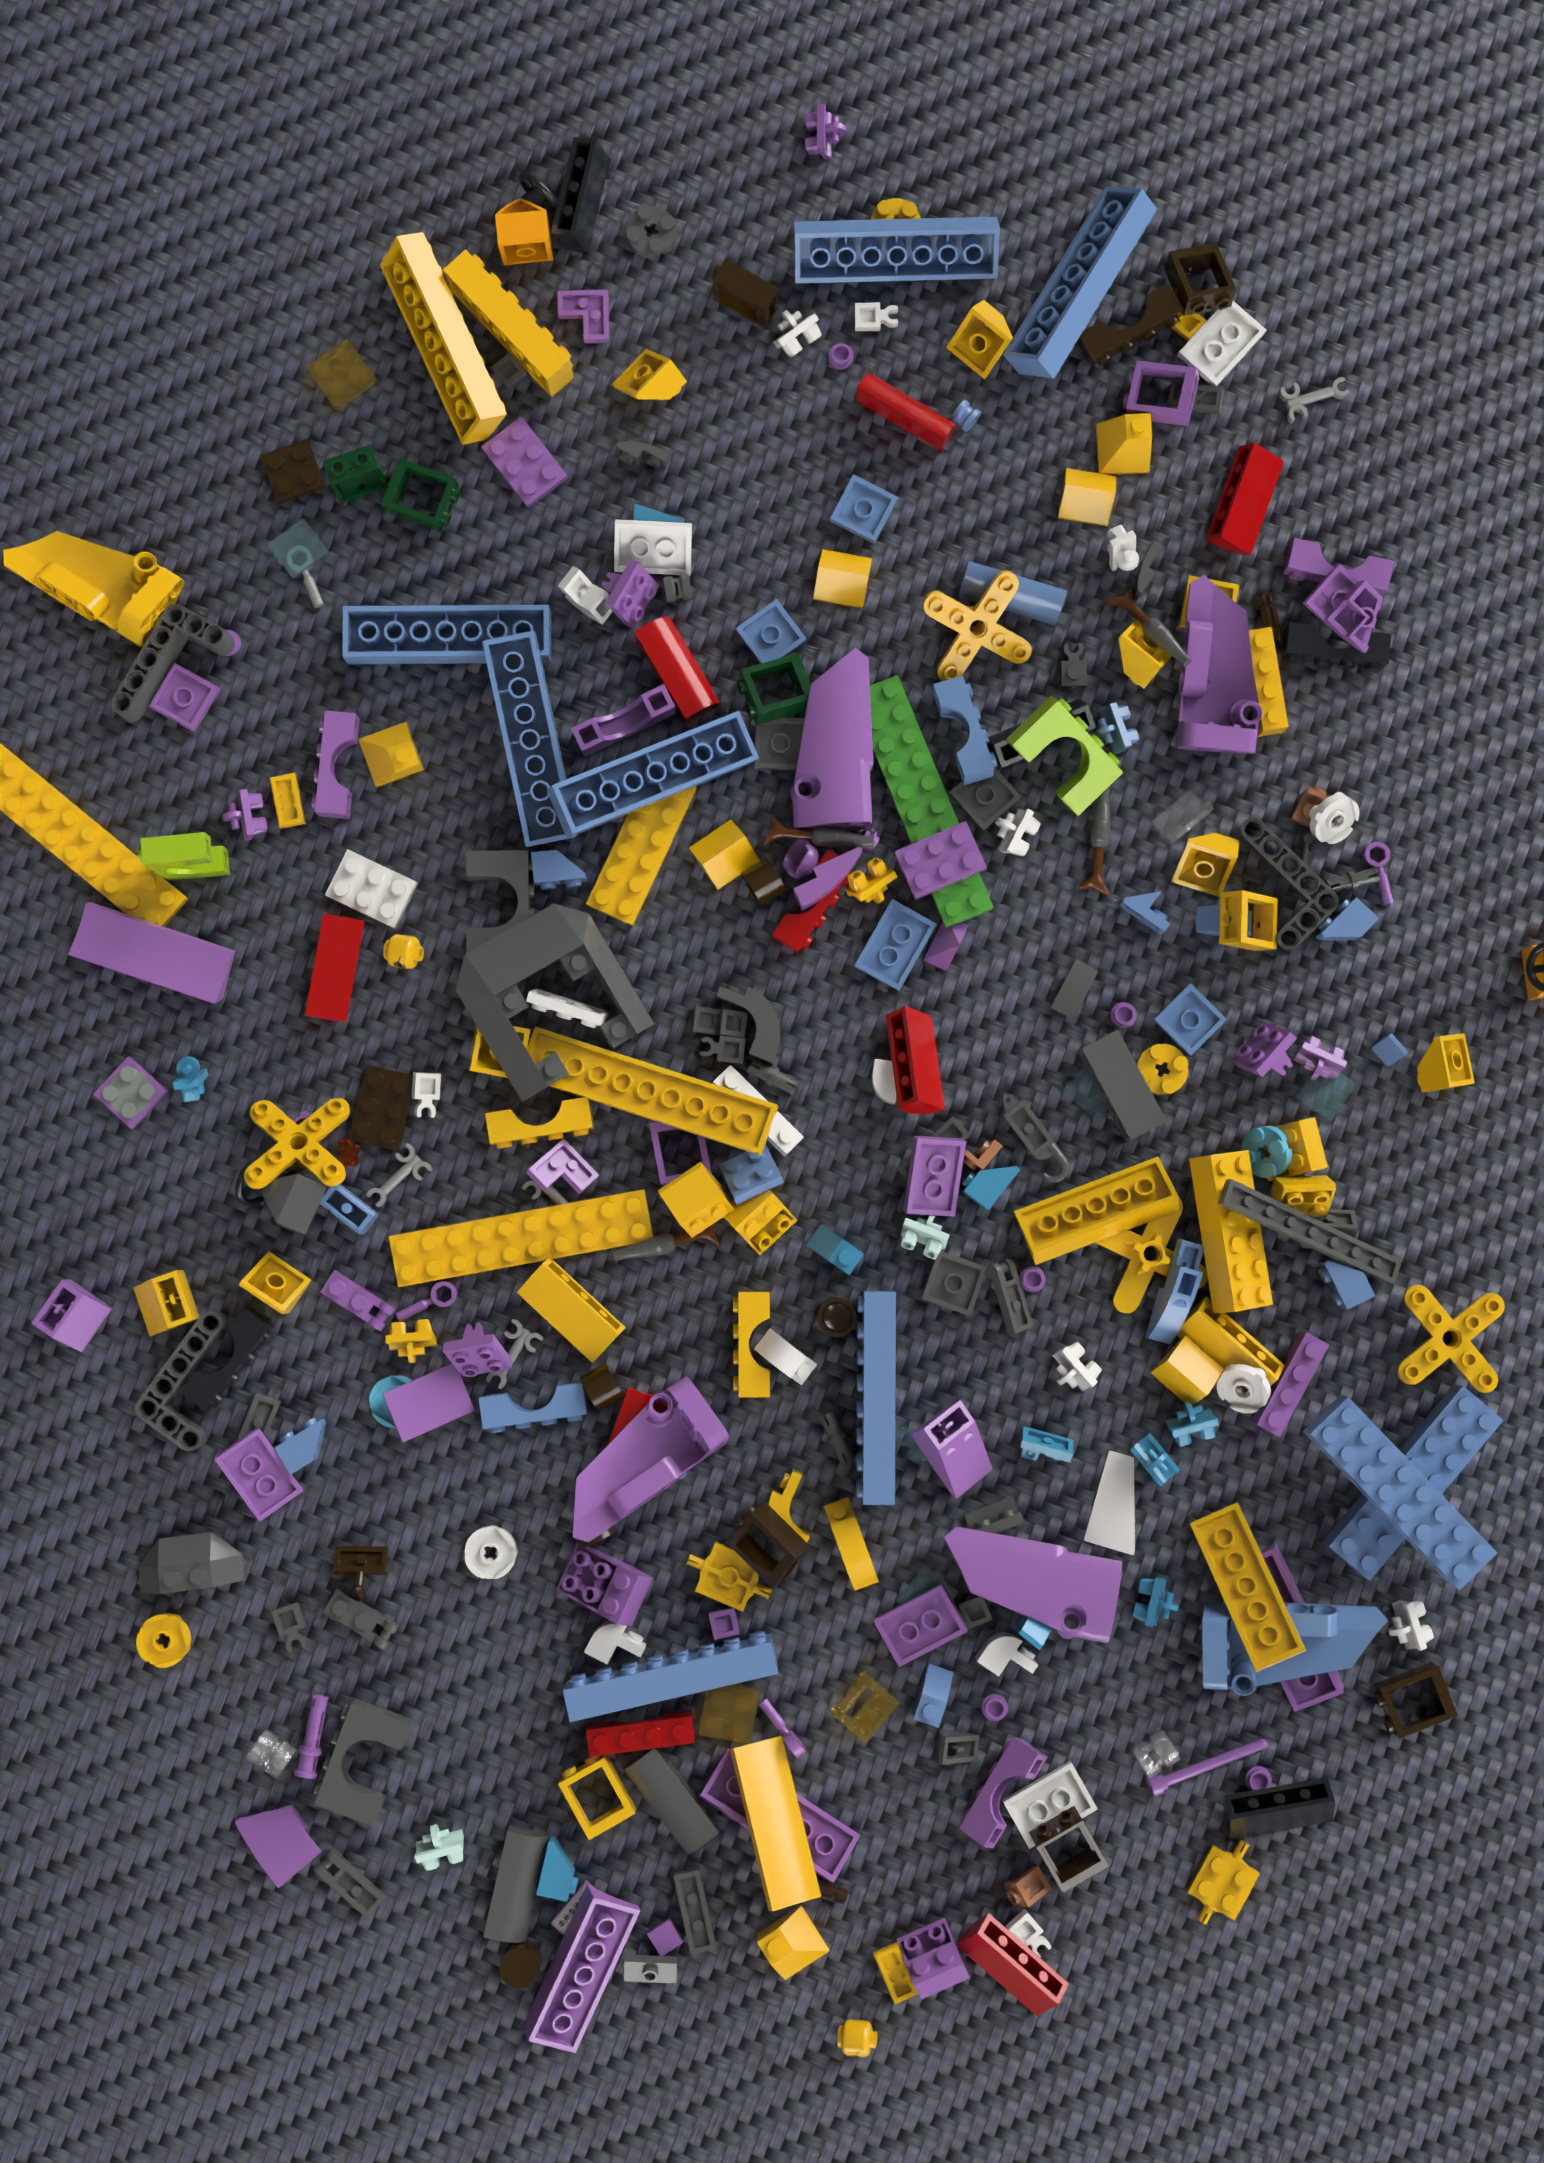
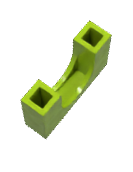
[1006,696,1123,816]
[137,832,230,881]

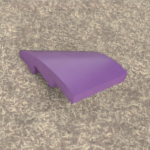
[1303,564,1383,653]
[235,1805,321,1888]

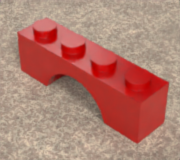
[772,849,853,954]
[586,1710,695,1757]

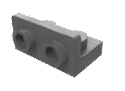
[965,1496,1025,1534]

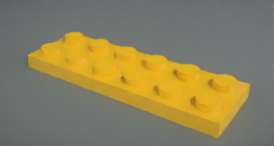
[586,786,697,926]
[1190,1502,1306,1672]

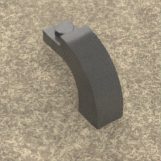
[716,985,780,1065]

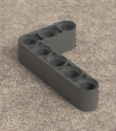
[111,604,235,722]
[1241,817,1339,951]
[135,1311,227,1451]

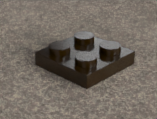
[260,438,326,505]

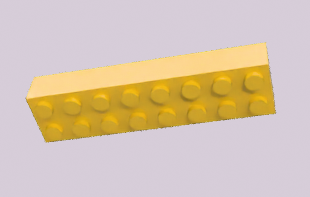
[380,232,507,445]

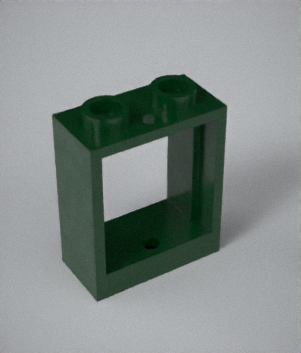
[322,444,388,504]
[381,458,461,533]
[737,653,811,725]

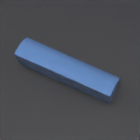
[958,561,1067,625]

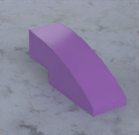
[793,847,862,910]

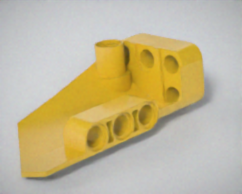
[3,531,184,647]

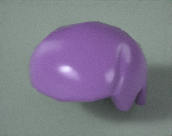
[782,839,819,879]

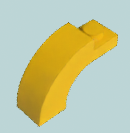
[768,1469,810,1542]
[824,1497,879,1591]

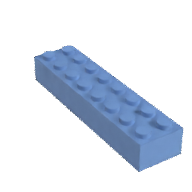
[1003,187,1157,379]
[794,217,1000,283]
[343,605,551,664]
[482,631,578,847]
[547,711,759,838]
[856,1291,896,1505]
[1322,1384,1503,1581]
[1303,1395,1497,1590]
[563,1631,778,1722]

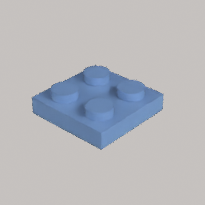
[830,474,898,544]
[736,599,807,664]
[1153,983,1227,1056]
[719,1144,784,1204]

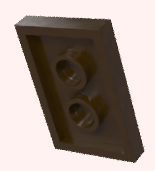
[348,1064,413,1152]

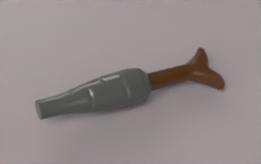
[1106,587,1192,666]
[1079,787,1111,896]
[764,816,874,848]
[613,1221,721,1261]

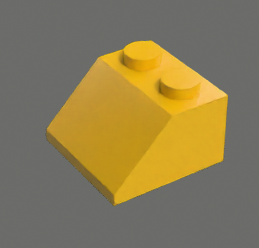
[658,1162,735,1238]

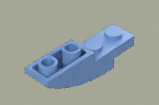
[1146,1239,1203,1344]

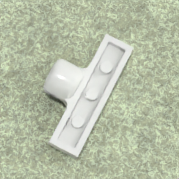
[712,1065,804,1157]

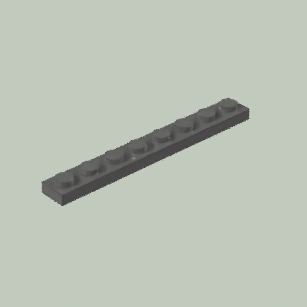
[1218,1179,1402,1285]

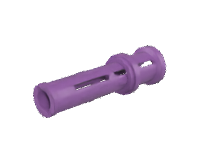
[294,1694,329,1779]

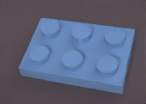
[854,899,937,992]

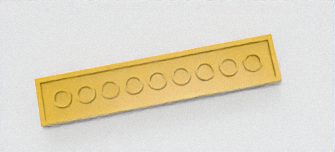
[0,743,189,927]
[527,1026,778,1155]
[389,1189,653,1287]

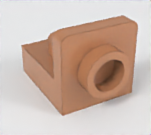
[1290,787,1329,828]
[963,1140,1003,1171]
[1004,1866,1052,1907]

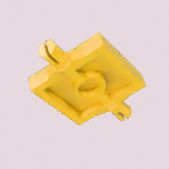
[686,1541,772,1612]
[1187,1839,1260,1925]

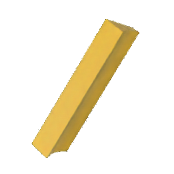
[1014,1157,1180,1265]
[730,1736,821,1911]

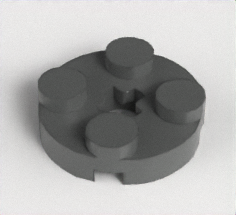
[626,204,676,258]

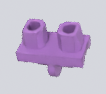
[805,104,846,159]
[222,789,267,840]
[1294,1036,1347,1081]

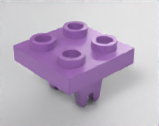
[601,559,659,629]
[1231,1022,1297,1077]
[443,1322,512,1377]

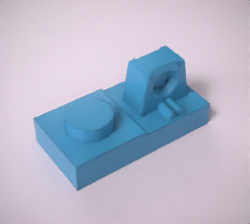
[1020,1426,1074,1462]

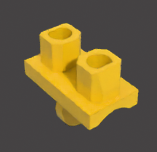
[845,857,897,904]
[385,1319,437,1363]

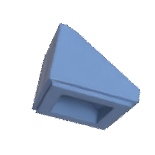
[1371,1034,1408,1066]

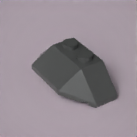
[138,1532,246,1594]

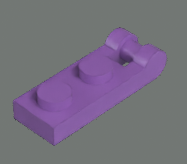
[320,1270,395,1331]

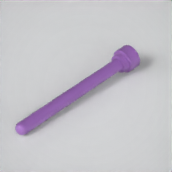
[1146,1739,1268,1797]

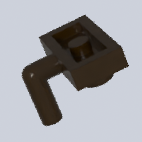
[333,1546,389,1600]

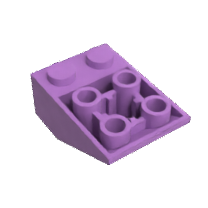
[910,1400,993,1499]
[556,1542,653,1626]

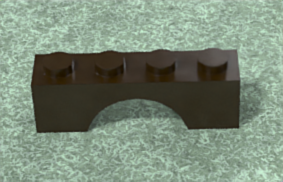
[1078,283,1183,367]

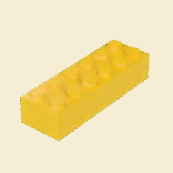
[443,249,574,398]
[1189,1150,1273,1313]

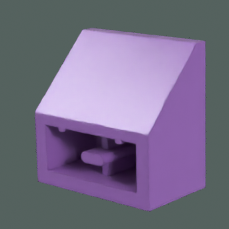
[31,1279,113,1352]
[897,1918,970,2000]

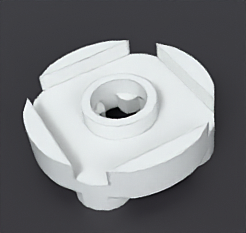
[1309,792,1359,844]
[1217,1364,1271,1413]
[464,1525,518,1579]

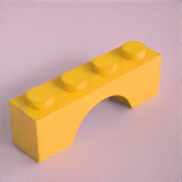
[1249,627,1289,737]
[485,1097,594,1149]
[733,1292,770,1397]

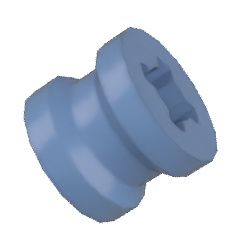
[950,399,982,433]

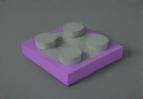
[93,1056,168,1129]

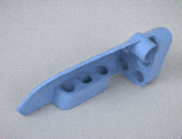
[1202,1603,1388,1696]

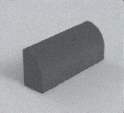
[1077,1030,1167,1142]
[622,1748,719,1854]
[483,1825,551,1943]

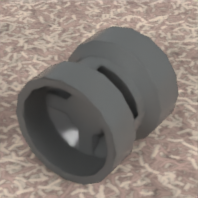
[663,574,692,603]

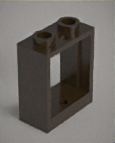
[1164,243,1237,316]
[711,258,779,329]
[728,1502,810,1589]
[1373,1662,1458,1739]
[1029,1806,1109,1893]

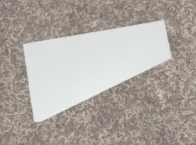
[1084,1450,1135,1555]

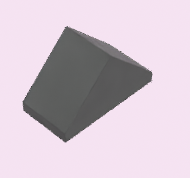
[936,1729,979,1765]

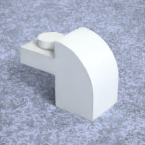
[558,566,613,625]
[872,1059,896,1105]
[754,1328,817,1385]
[584,1620,646,1664]
[975,1632,1038,1676]

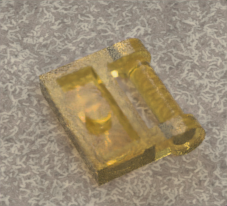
[830,1671,900,1744]

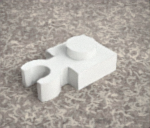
[855,302,898,331]
[412,1072,441,1118]
[1005,1908,1051,1958]

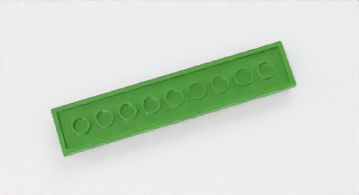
[870,675,994,928]

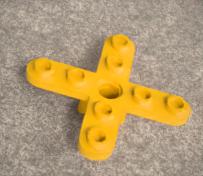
[922,570,1032,681]
[244,1098,350,1189]
[1095,1198,1208,1313]
[1397,1285,1505,1393]

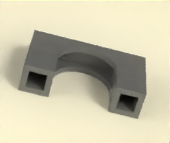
[466,850,535,953]
[313,1698,414,1826]

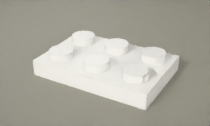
[1177,301,1267,386]
[614,519,692,576]
[325,849,418,929]
[526,988,609,1028]
[1002,1761,1098,1849]

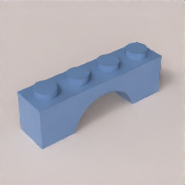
[933,676,997,785]
[479,1382,589,1433]

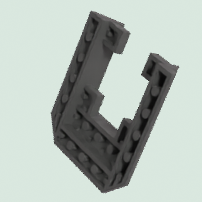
[455,904,654,1102]

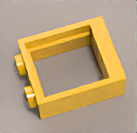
[1219,890,1278,951]
[558,1755,637,1840]

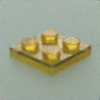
[306,339,377,411]
[699,1685,759,1744]

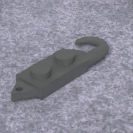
[1002,1094,1069,1183]

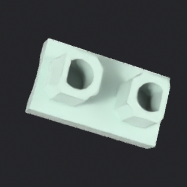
[901,1215,950,1260]
[415,1824,464,1871]

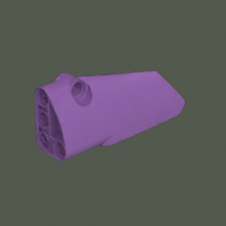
[1176,575,1263,754]
[790,648,873,830]
[573,1376,729,1542]
[944,1527,1122,1643]

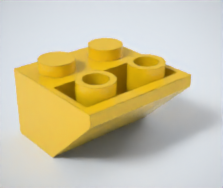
[1263,1117,1328,1181]
[1271,1175,1336,1218]
[724,1189,797,1255]
[133,1270,199,1336]

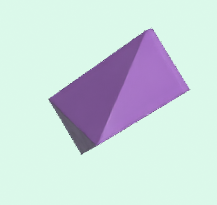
[923,921,969,971]

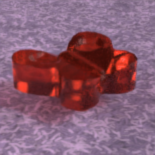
[337,1138,361,1169]

